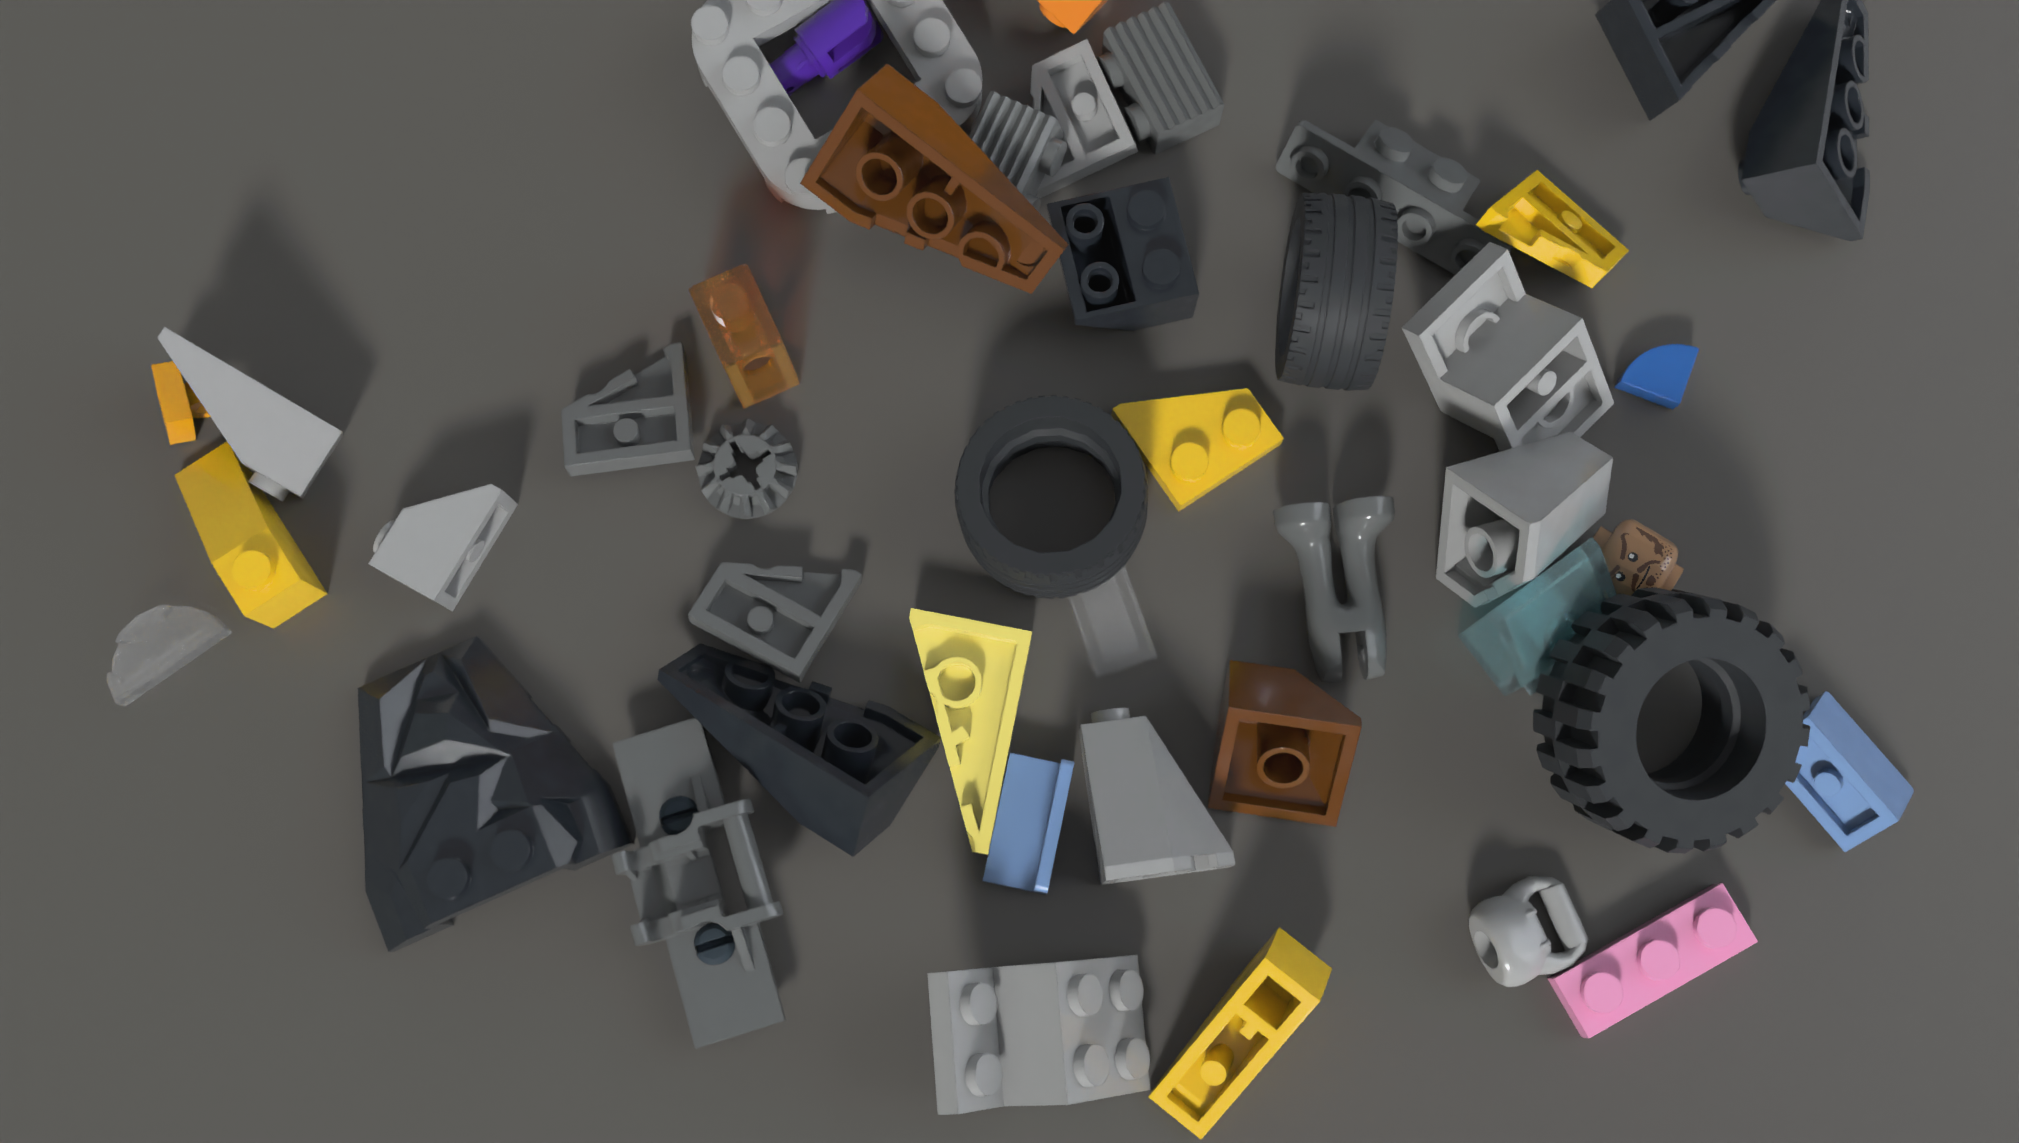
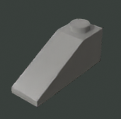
[157,327,343,502]

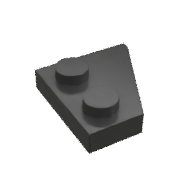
[561,342,695,477]
[688,562,862,683]

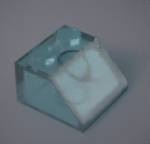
[1457,537,1617,696]

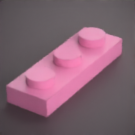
[1547,883,1758,1038]

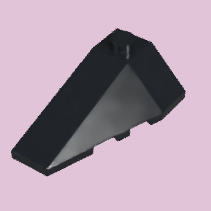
[1738,0,1870,241]
[657,643,941,857]

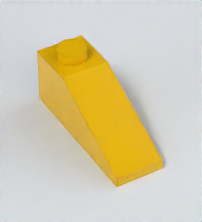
[174,442,328,629]
[1148,927,1332,1139]

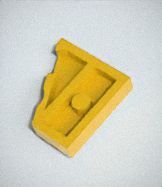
[1476,170,1629,288]
[1111,388,1284,512]

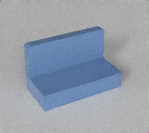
[1785,691,1914,852]
[983,753,1074,895]

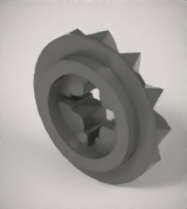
[696,418,798,519]

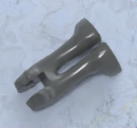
[1273,496,1395,683]

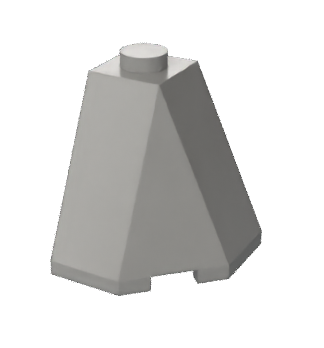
[1436,432,1613,608]
[1079,708,1235,885]

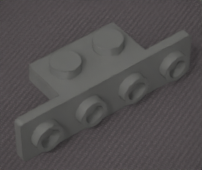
[1276,120,1513,275]

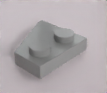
[1030,39,1138,198]

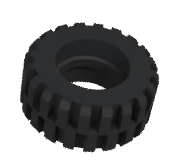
[1533,587,1810,854]

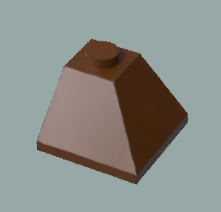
[1208,660,1362,827]

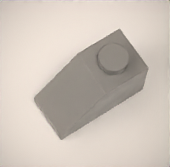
[368,484,518,612]

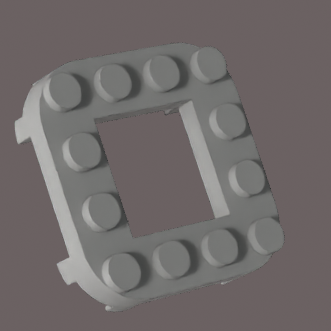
[691,0,983,214]

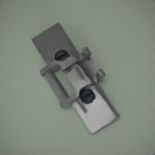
[611,718,786,1049]

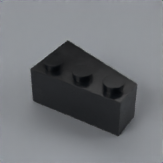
[1595,0,1777,121]

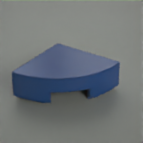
[1614,344,1700,410]

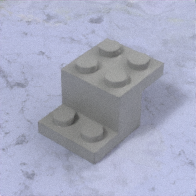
[1401,242,1614,452]
[927,955,1150,1115]

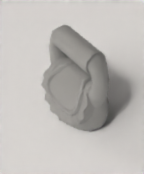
[1468,876,1589,987]

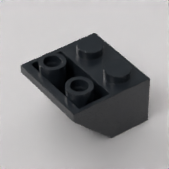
[1047,177,1199,331]

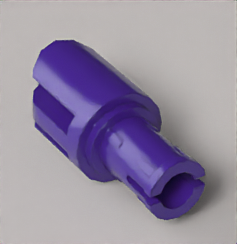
[769,0,884,96]

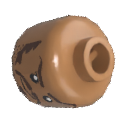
[1580,519,1684,600]

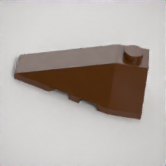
[800,64,1069,294]

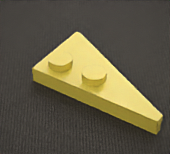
[909,608,1032,855]

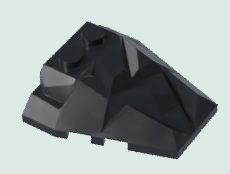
[358,636,634,952]

